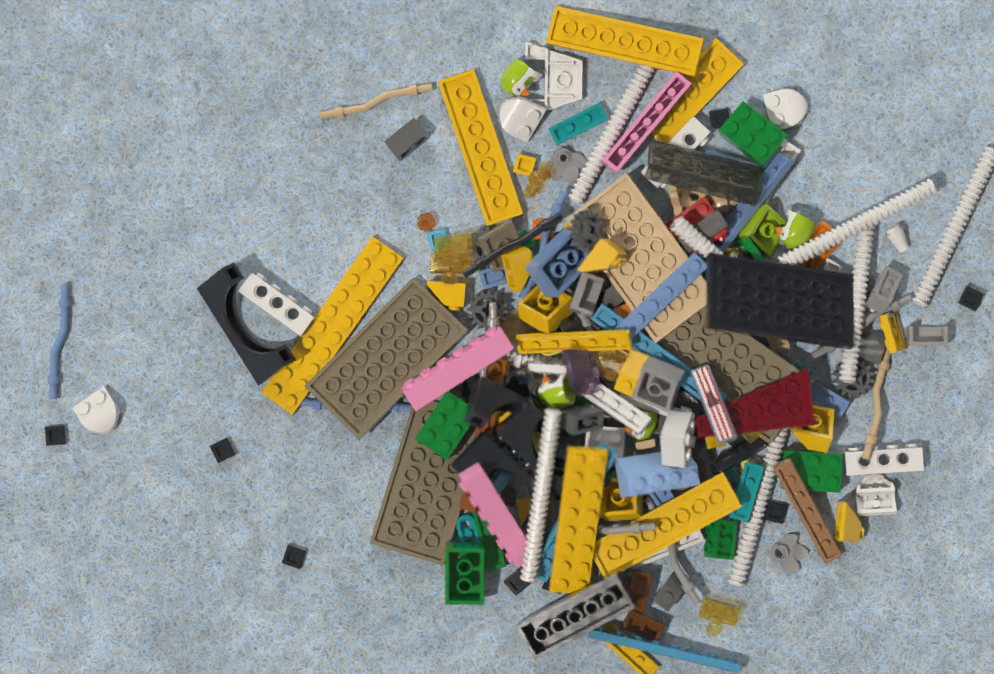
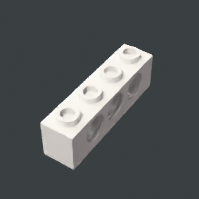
[640,116,710,189]
[238,272,315,336]
[843,444,924,475]

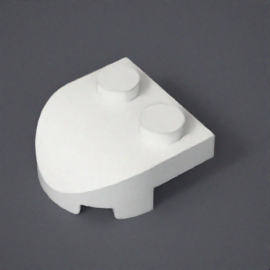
[763,89,808,130]
[499,95,546,142]
[528,362,568,390]
[72,386,120,435]
[855,474,897,516]

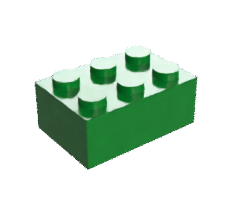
[718,101,789,170]
[415,391,471,460]
[780,450,843,493]
[445,542,485,605]

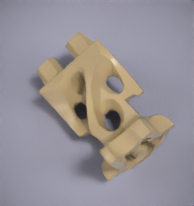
[667,171,739,216]

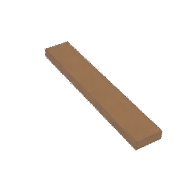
[773,458,842,564]

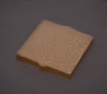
[501,309,536,344]

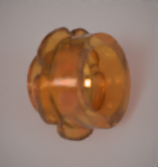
[417,213,436,232]

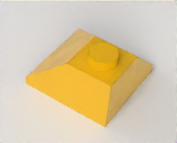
[834,501,864,542]

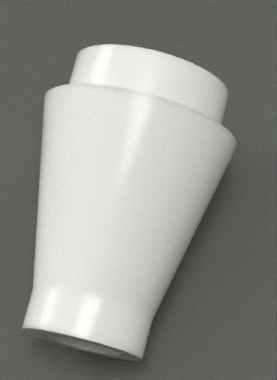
[885,223,910,253]

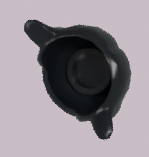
[502,368,538,399]

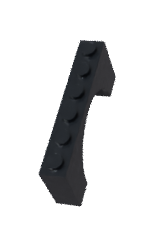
[197,262,296,386]
[464,376,580,471]
[496,396,611,496]
[451,431,561,537]

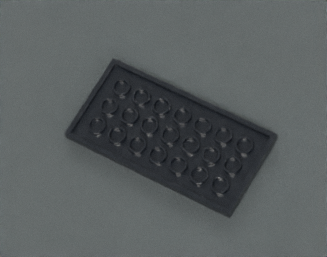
[706,253,854,350]

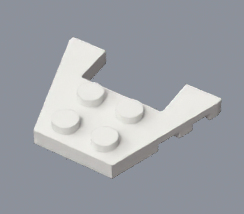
[525,42,583,112]

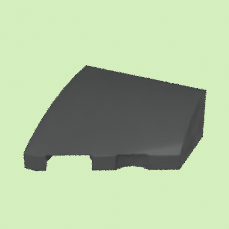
[841,330,886,365]

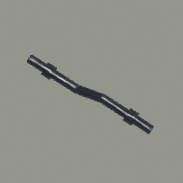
[462,212,563,278]

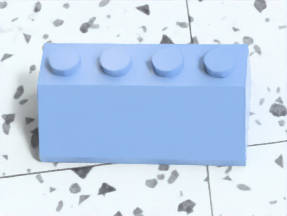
[615,452,700,498]

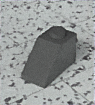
[652,570,690,612]

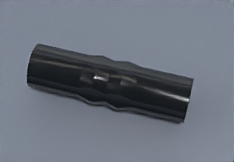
[710,435,767,475]

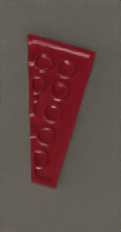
[696,367,815,438]

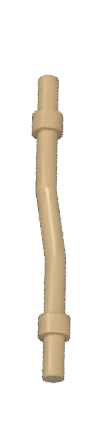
[320,83,433,119]
[862,347,891,460]

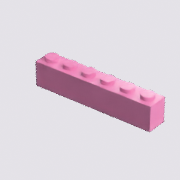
[601,71,692,174]
[401,326,514,411]
[458,463,527,568]

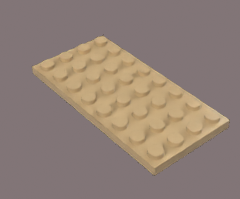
[566,173,706,343]

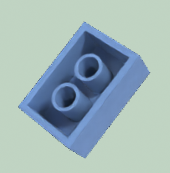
[524,230,590,297]

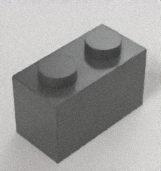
[558,403,604,435]

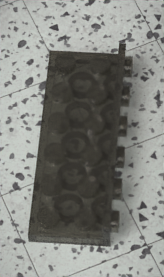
[645,139,762,206]

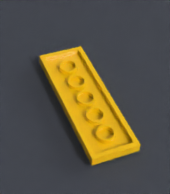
[650,38,744,147]

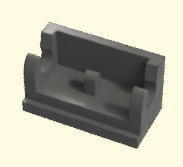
[384,118,429,162]

